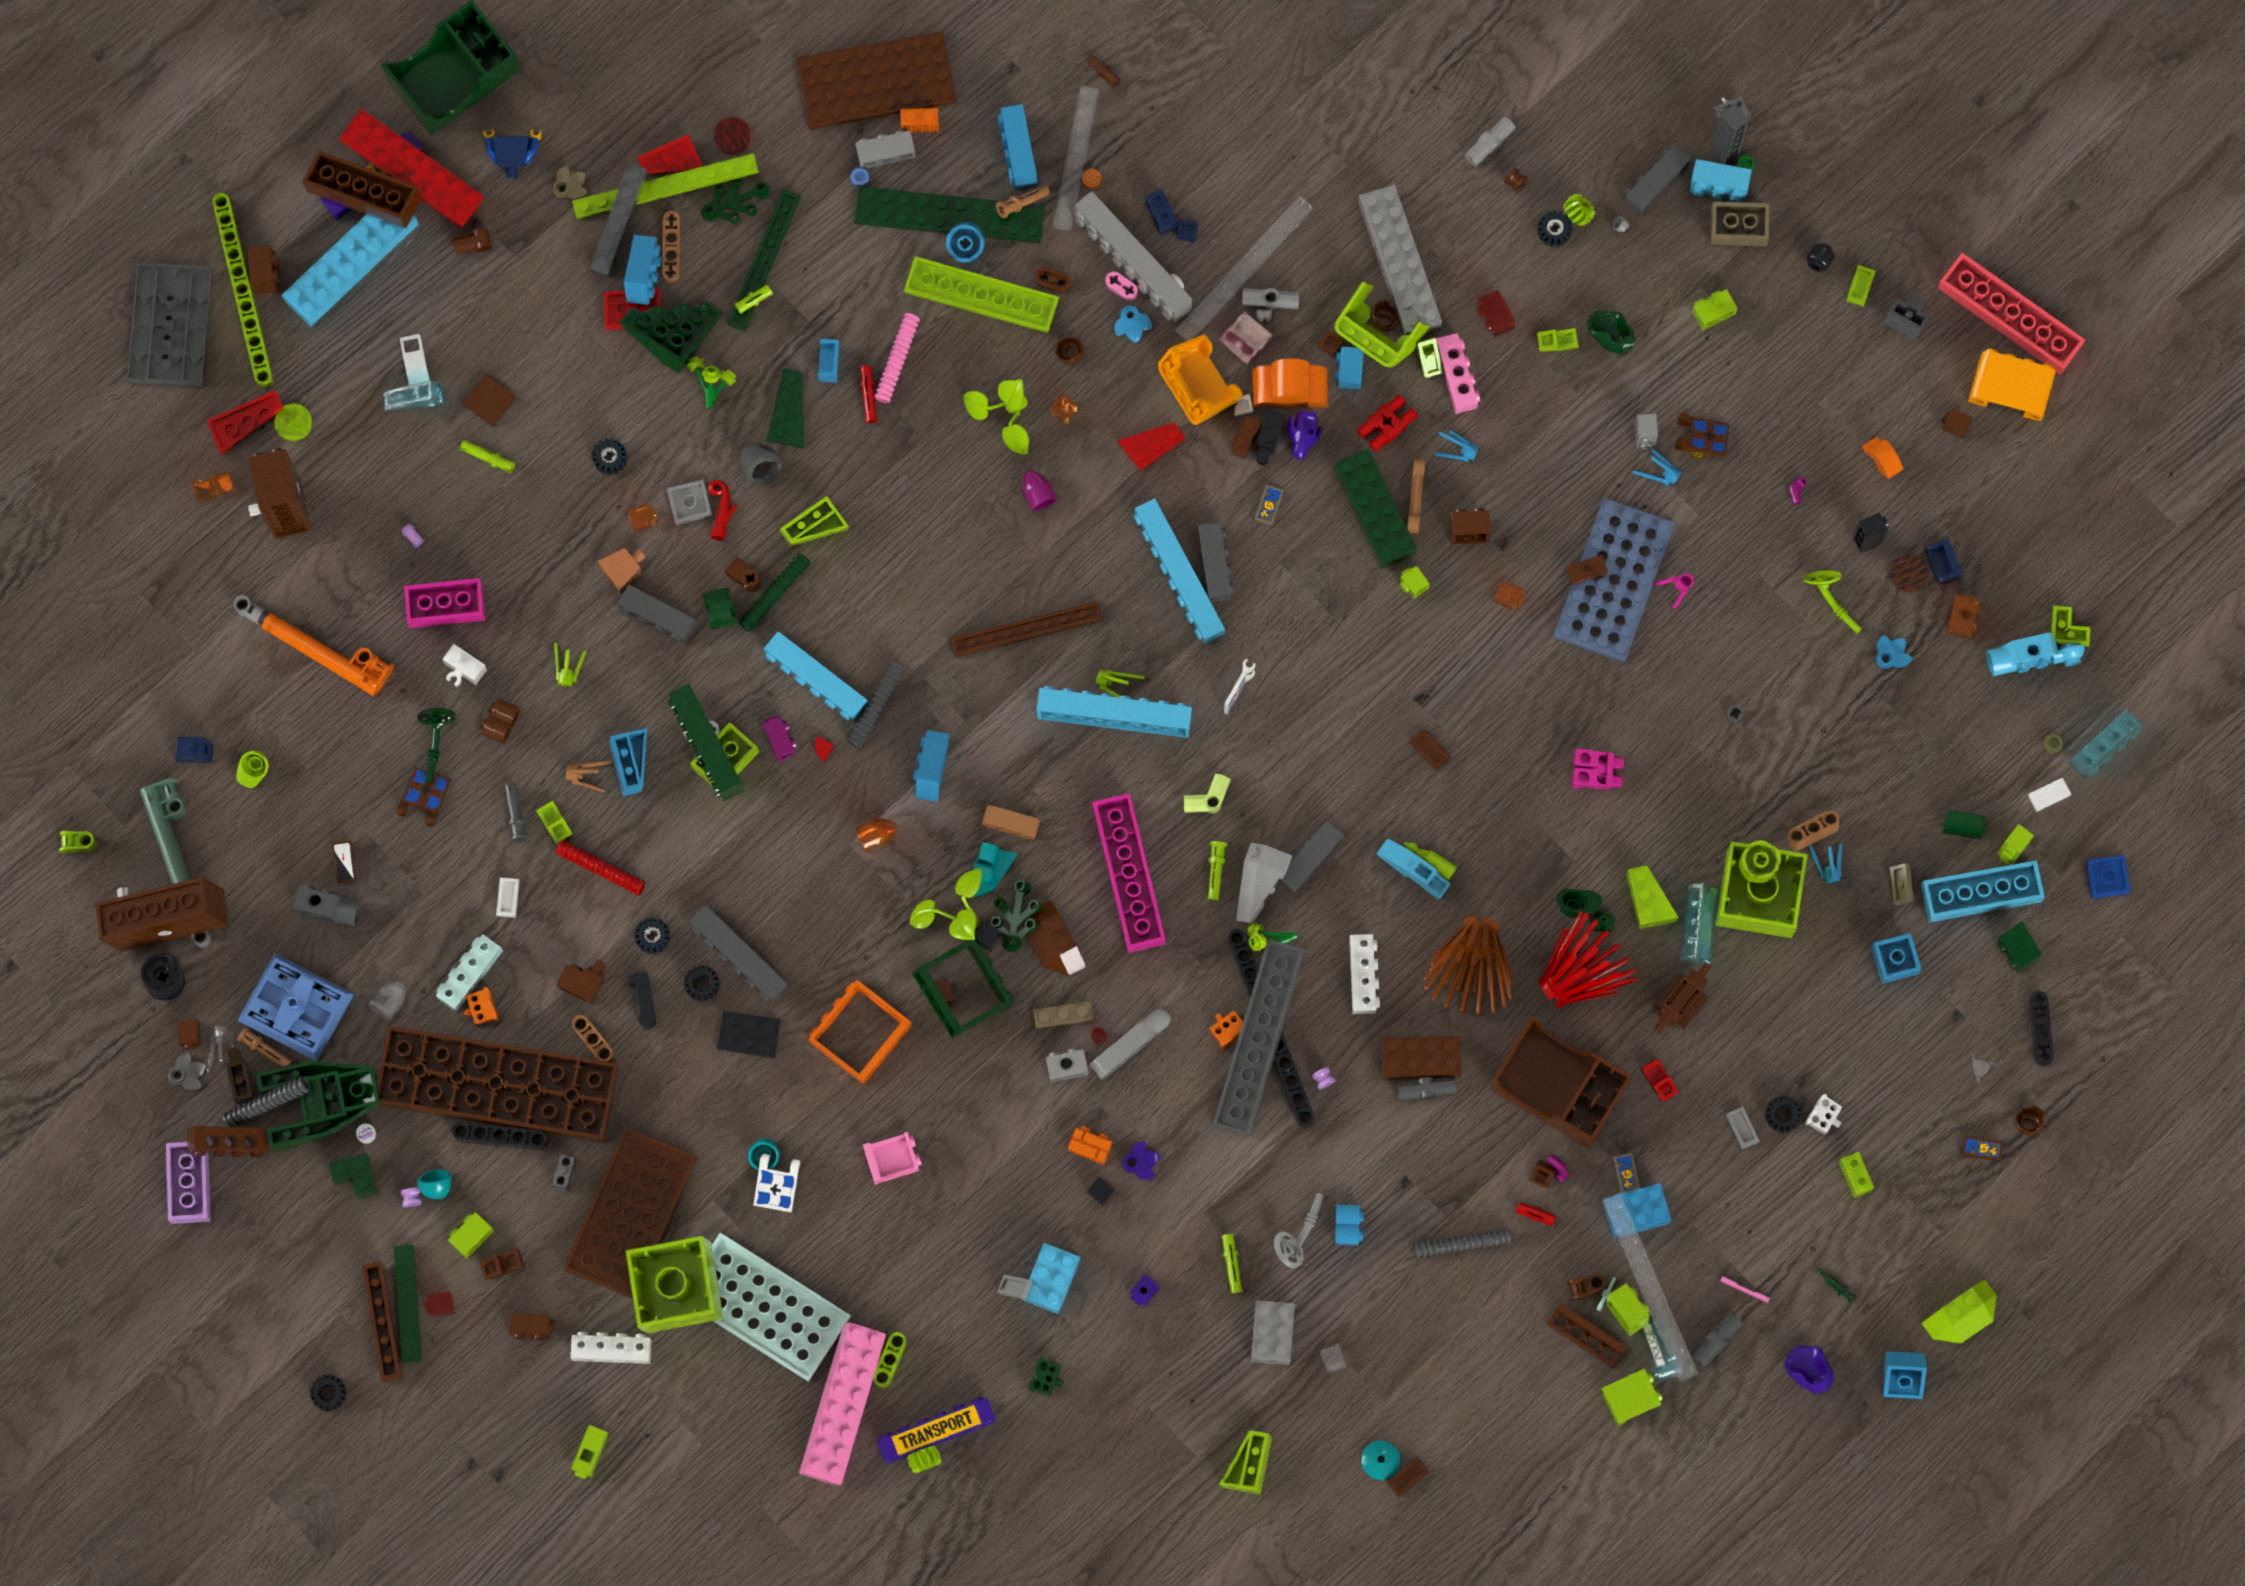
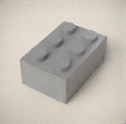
[1251,1300,1295,1365]

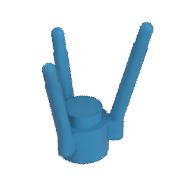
[1435,430,1479,462]
[1632,448,1682,486]
[1808,843,1842,884]

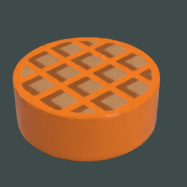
[1082,169,1101,189]

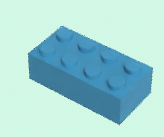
[998,104,1037,190]

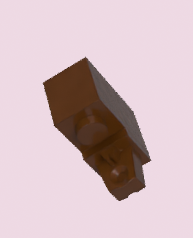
[556,959,605,1005]

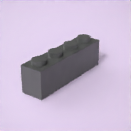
[1624,144,1692,217]
[1198,522,1235,602]
[617,584,696,643]
[1277,821,1344,896]

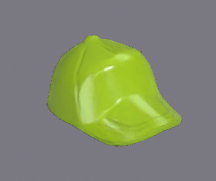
[236,750,269,788]

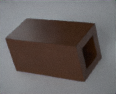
[509,1313,554,1340]

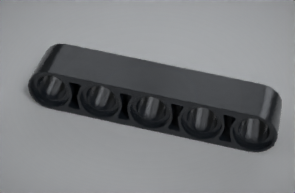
[452,1122,548,1150]

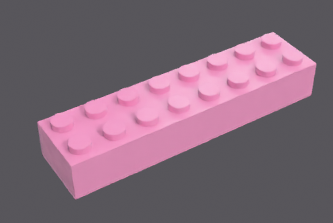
[799,1322,886,1485]

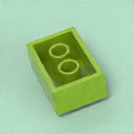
[690,722,759,786]

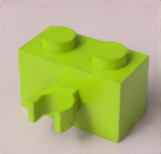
[1692,289,1737,330]

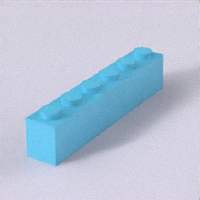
[764,631,868,722]

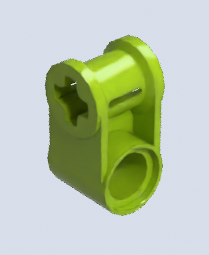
[59,831,98,853]

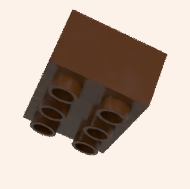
[1489,1016,1632,1149]

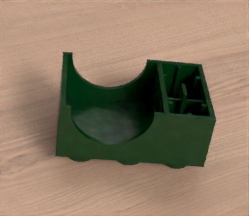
[381,0,521,136]

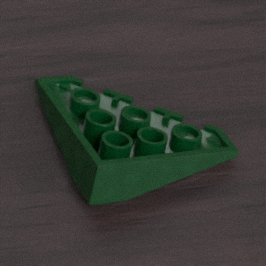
[619,302,723,374]

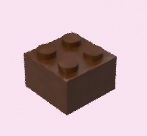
[248,245,280,294]
[1449,508,1491,544]

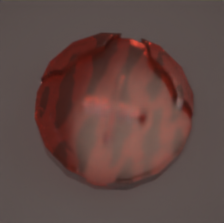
[714,117,751,155]

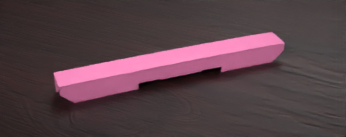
[1720,1276,1770,1303]

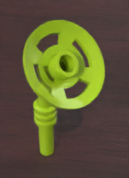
[1803,571,1862,634]

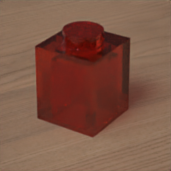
[424,1292,455,1317]

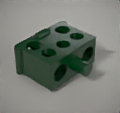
[1028,1357,1064,1397]

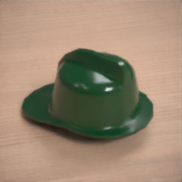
[1556,889,1603,918]

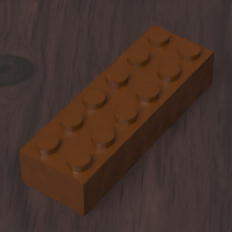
[302,150,423,228]

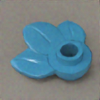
[1114,306,1152,343]
[1876,635,1912,669]

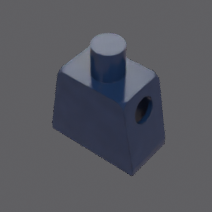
[176,736,214,763]

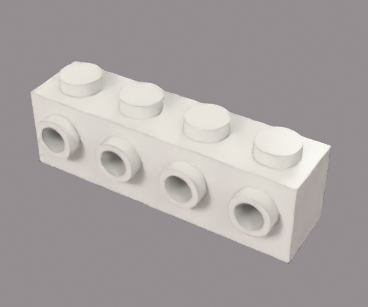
[1349,934,1380,1015]
[570,1332,652,1364]

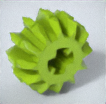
[1563,194,1596,226]
[907,1446,941,1473]

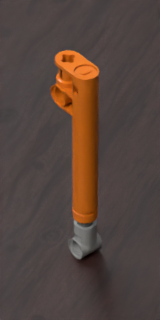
[233,595,394,697]

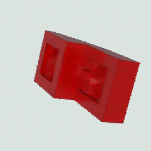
[1641,1058,1679,1102]

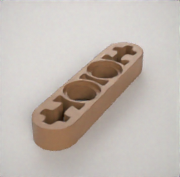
[662,211,680,283]

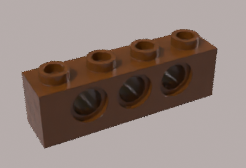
[187,1126,269,1158]

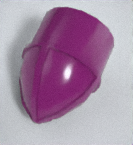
[1023,470,1058,511]

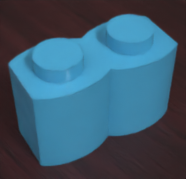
[1335,1204,1364,1246]

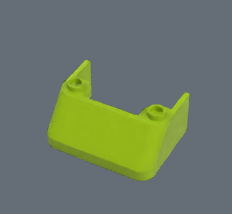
[1335,282,1430,368]

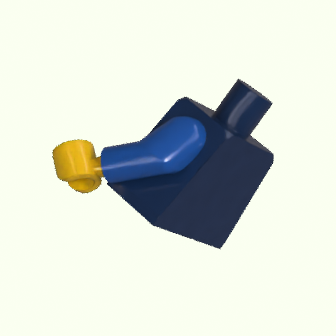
[483,129,542,178]

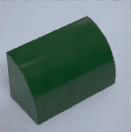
[1943,810,1986,840]

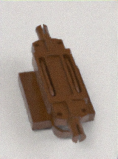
[1654,963,1711,1034]

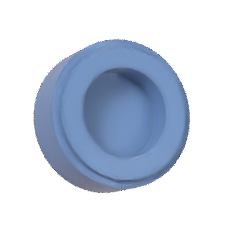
[851,168,870,187]

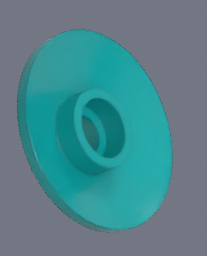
[1361,1441,1401,1480]

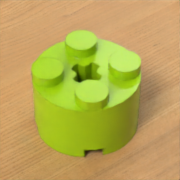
[1739,840,1781,883]

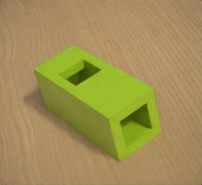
[571,1425,609,1479]

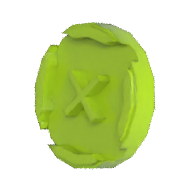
[274,403,313,441]

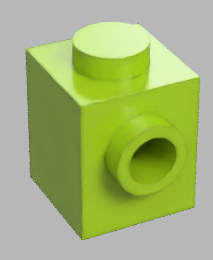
[1400,566,1430,599]

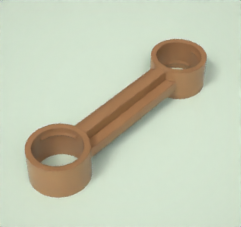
[1407,459,1425,534]

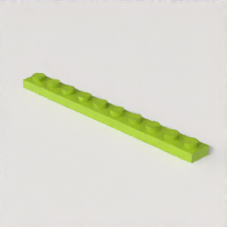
[572,153,759,220]

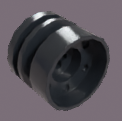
[141,953,186,1001]

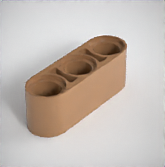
[982,805,1040,840]
[1788,810,1840,850]
[572,1015,614,1063]

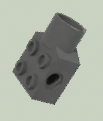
[293,885,362,926]

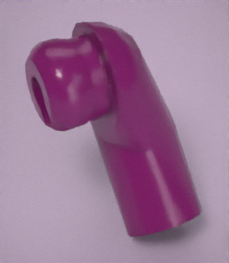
[1789,477,1807,505]
[1547,1154,1569,1183]

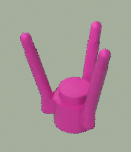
[1654,573,1694,609]

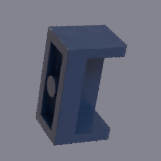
[1925,539,1962,585]

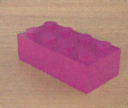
[404,578,486,628]

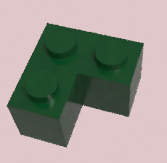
[329,1153,378,1199]

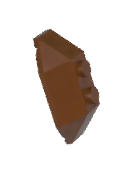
[1027,900,1086,976]

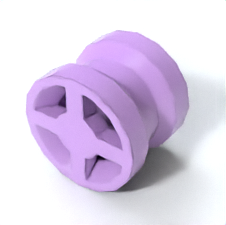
[1312,1067,1336,1090]
[400,1188,422,1207]

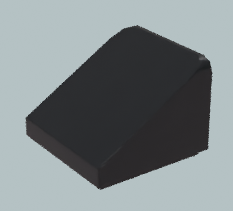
[1087,1177,1114,1205]

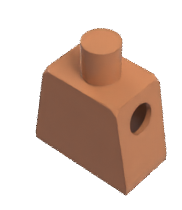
[598,548,646,594]

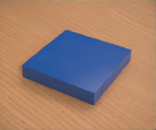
[2085,855,2131,899]

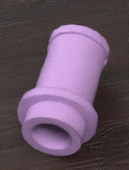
[401,523,425,548]

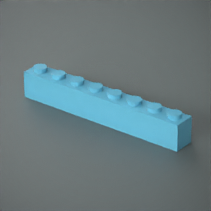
[1133,498,1225,644]

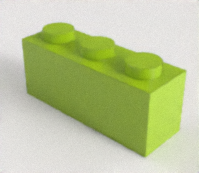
[1997,824,2034,865]

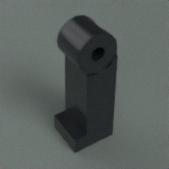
[628,972,656,1030]

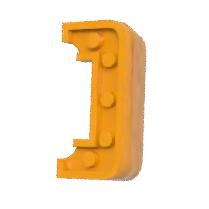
[1158,334,1244,425]

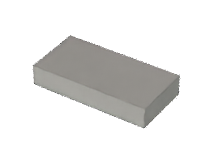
[1725,1106,1760,1150]
[997,1274,1033,1300]

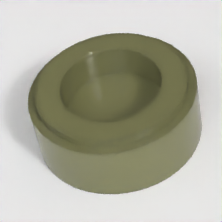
[2043,734,2063,754]

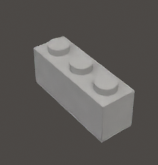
[855,130,916,169]

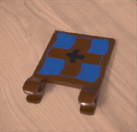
[1675,413,1729,457]
[397,767,451,827]

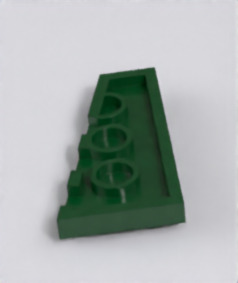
[767,368,804,449]

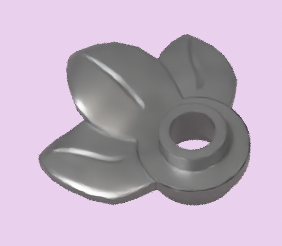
[168,1053,206,1091]

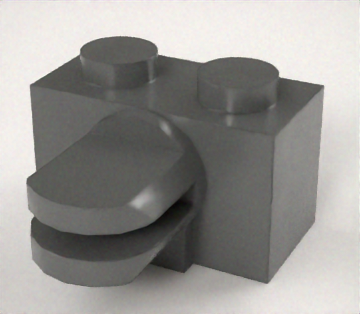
[1883,294,1930,341]

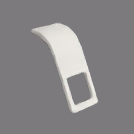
[400,334,430,386]

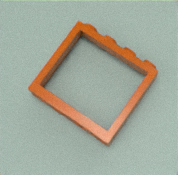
[808,980,912,1085]

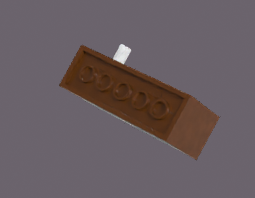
[248,448,312,539]
[95,877,228,952]

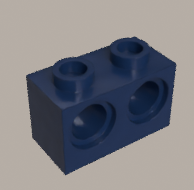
[1145,189,1177,236]

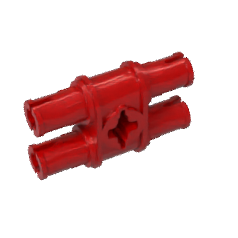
[1356,394,1418,453]

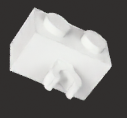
[443,644,487,687]

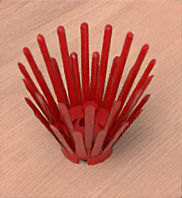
[1537,911,1638,1009]

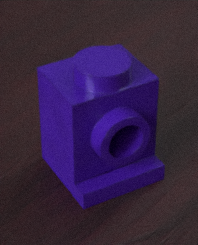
[1130,1274,1160,1307]

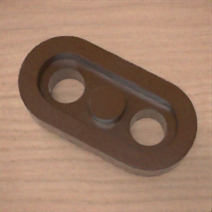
[1035,267,1071,293]

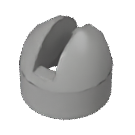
[1613,216,1629,233]
[1257,308,1272,323]

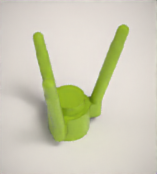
[554,643,587,687]
[1096,669,1145,698]

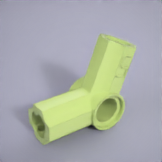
[1184,774,1231,814]

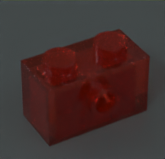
[1476,290,1515,337]

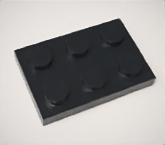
[717,1011,781,1058]

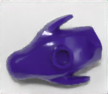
[1287,411,1322,460]

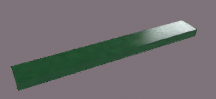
[727,189,801,332]

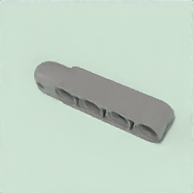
[1089,1009,1171,1080]

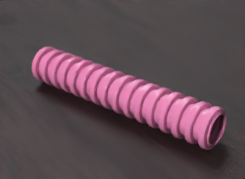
[874,313,920,403]

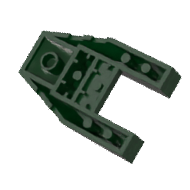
[256,1060,380,1152]

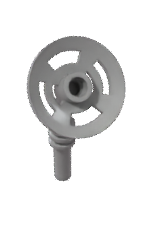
[1274,1193,1324,1268]

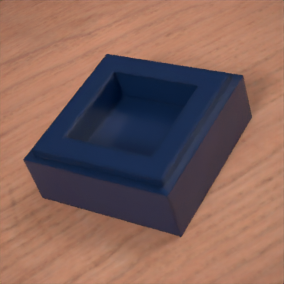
[1176,219,1198,242]

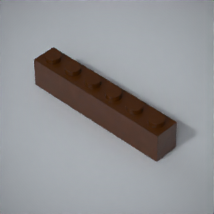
[362,1262,403,1383]

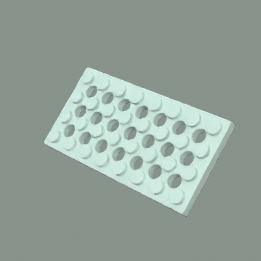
[712,1233,851,1382]

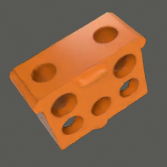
[464,987,499,1027]
[1209,1010,1243,1050]

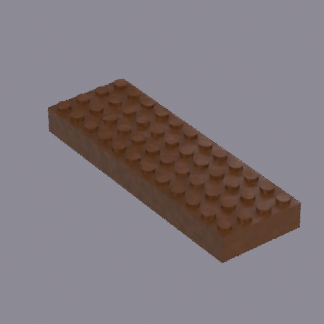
[377,1026,619,1143]

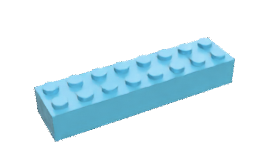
[282,214,419,327]
[1037,686,1192,738]

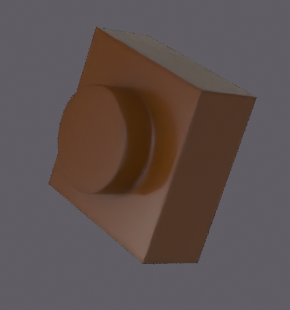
[1318,330,1344,357]

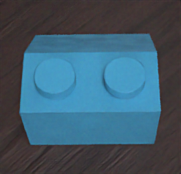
[1883,1351,1927,1399]

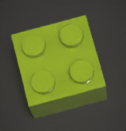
[1607,1283,1650,1337]

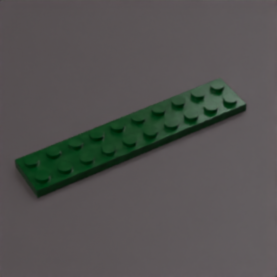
[854,186,1045,243]

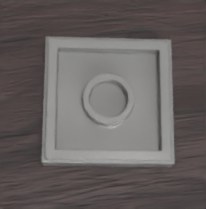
[667,479,713,525]

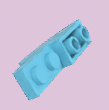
[1376,839,1451,900]

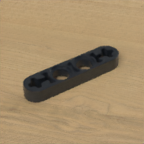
[2029,991,2054,1067]

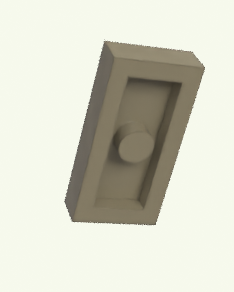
[1890,863,1914,905]

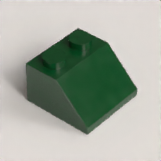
[1997,921,2042,973]

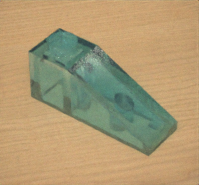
[384,380,445,411]

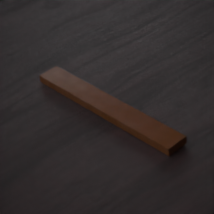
[950,601,1103,657]

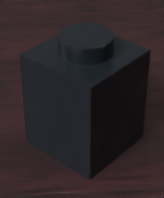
[975,922,1000,952]

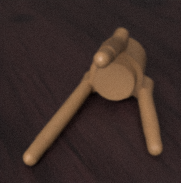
[566,760,613,793]

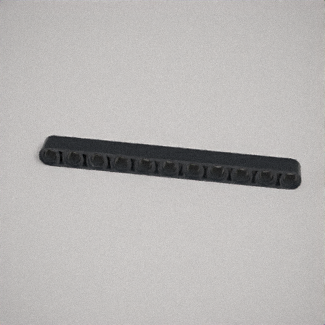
[1228,929,1314,1128]

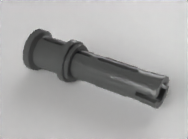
[504,783,528,842]

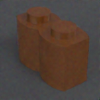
[1231,415,1260,459]
[481,698,520,744]

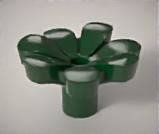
[1590,911,1616,934]

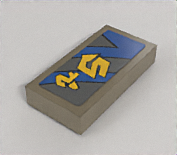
[1254,485,1284,527]
[1613,1153,1640,1194]

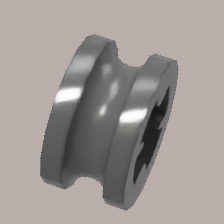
[1726,705,1744,724]

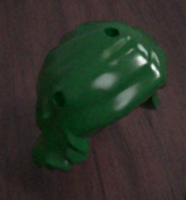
[1586,310,1635,354]

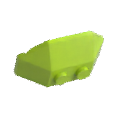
[1921,1279,1997,1343]

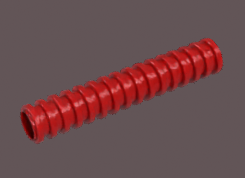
[555,839,645,896]

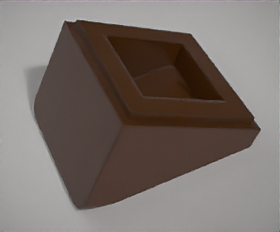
[1529,1160,1556,1189]

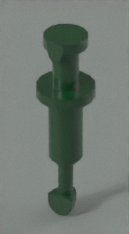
[1816,1268,1856,1303]

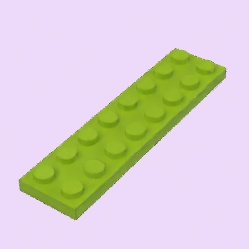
[904,256,1059,333]

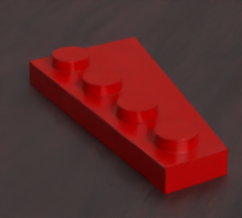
[206,390,284,455]

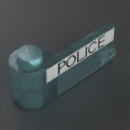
[1642,1319,1683,1381]

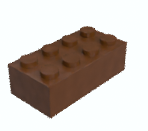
[1382,1036,1461,1080]

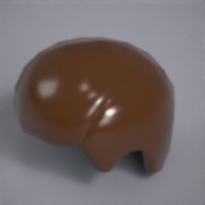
[1370,300,1399,331]
[1055,336,1084,365]
[2015,1105,2046,1136]

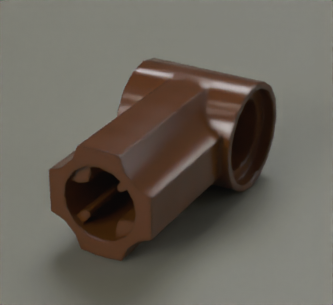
[452,228,492,255]

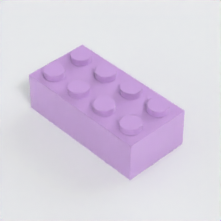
[166,1142,211,1224]

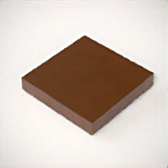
[462,374,516,426]

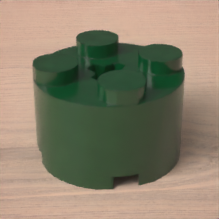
[703,587,738,630]

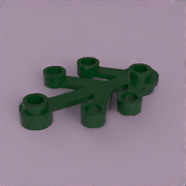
[701,178,770,224]
[991,879,1041,952]

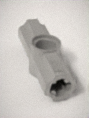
[1465,117,1516,167]
[1242,288,1300,310]

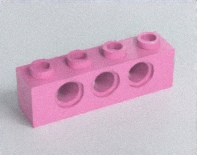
[1436,333,1480,414]

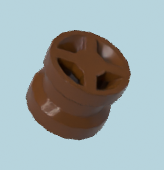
[1504,168,1528,192]

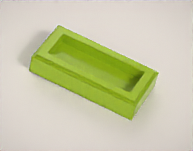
[1846,265,1876,307]

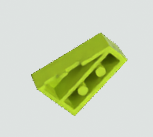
[780,496,849,547]
[1627,866,1678,929]
[1219,1430,1272,1495]

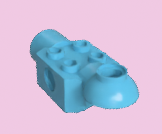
[1987,633,2085,676]

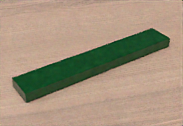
[394,1245,422,1363]

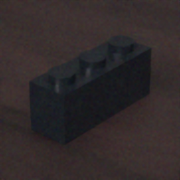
[1853,513,1889,553]

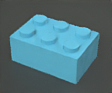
[1689,159,1752,203]
[1023,1243,1080,1314]

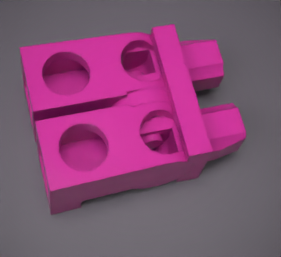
[1571,748,1624,791]

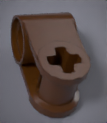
[724,557,761,592]
[1567,1274,1606,1301]

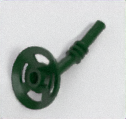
[417,708,456,783]

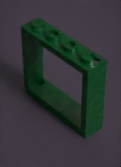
[912,939,1014,1039]

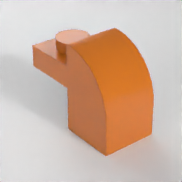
[1862,436,1903,479]

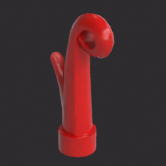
[708,480,737,541]

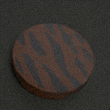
[1890,555,1928,593]

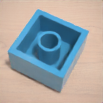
[1871,933,1922,984]

